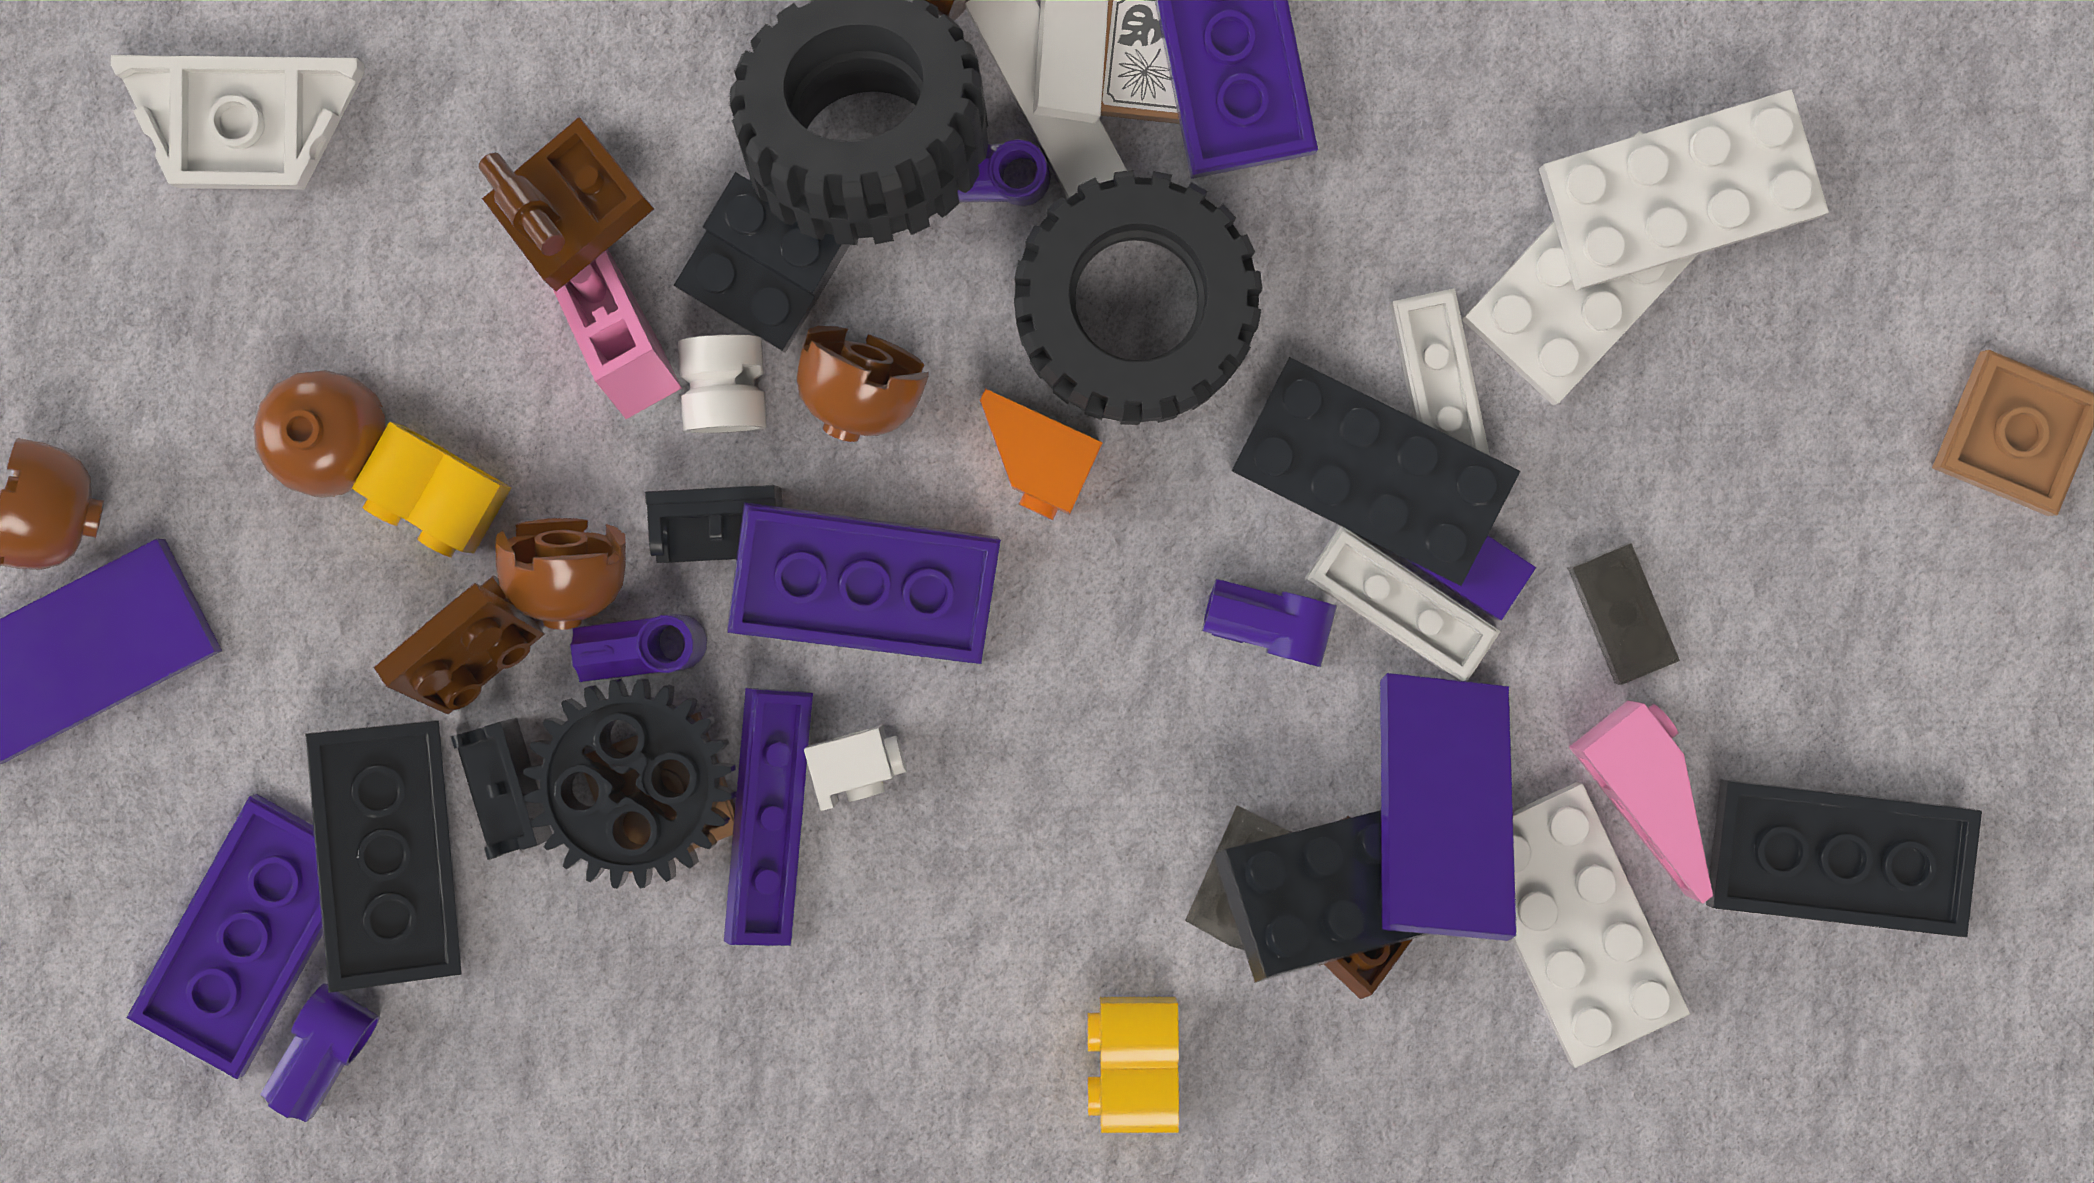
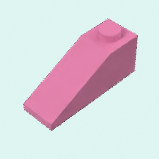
[553,249,682,419]
[1569,700,1713,904]

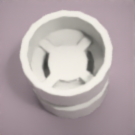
[678,335,767,433]

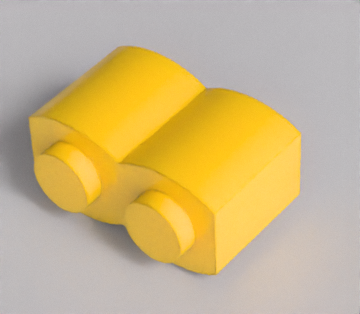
[351,422,512,558]
[1087,997,1179,1133]

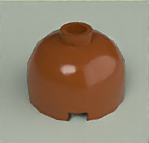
[797,325,929,442]
[253,370,386,498]
[0,438,104,570]
[496,518,626,630]

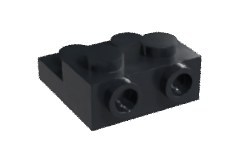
[674,172,850,353]

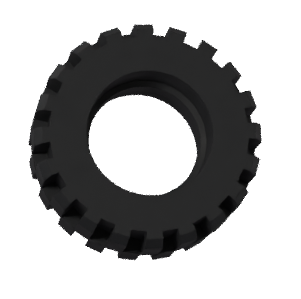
[729,0,989,245]
[1014,170,1263,425]

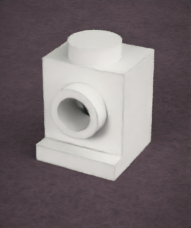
[804,725,907,811]

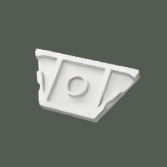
[111,55,365,190]

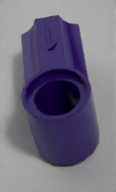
[958,139,1051,206]
[1202,579,1337,667]
[570,614,707,682]
[260,983,380,1122]

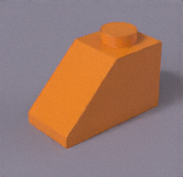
[980,388,1103,520]

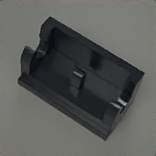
[645,485,783,563]
[451,718,552,860]

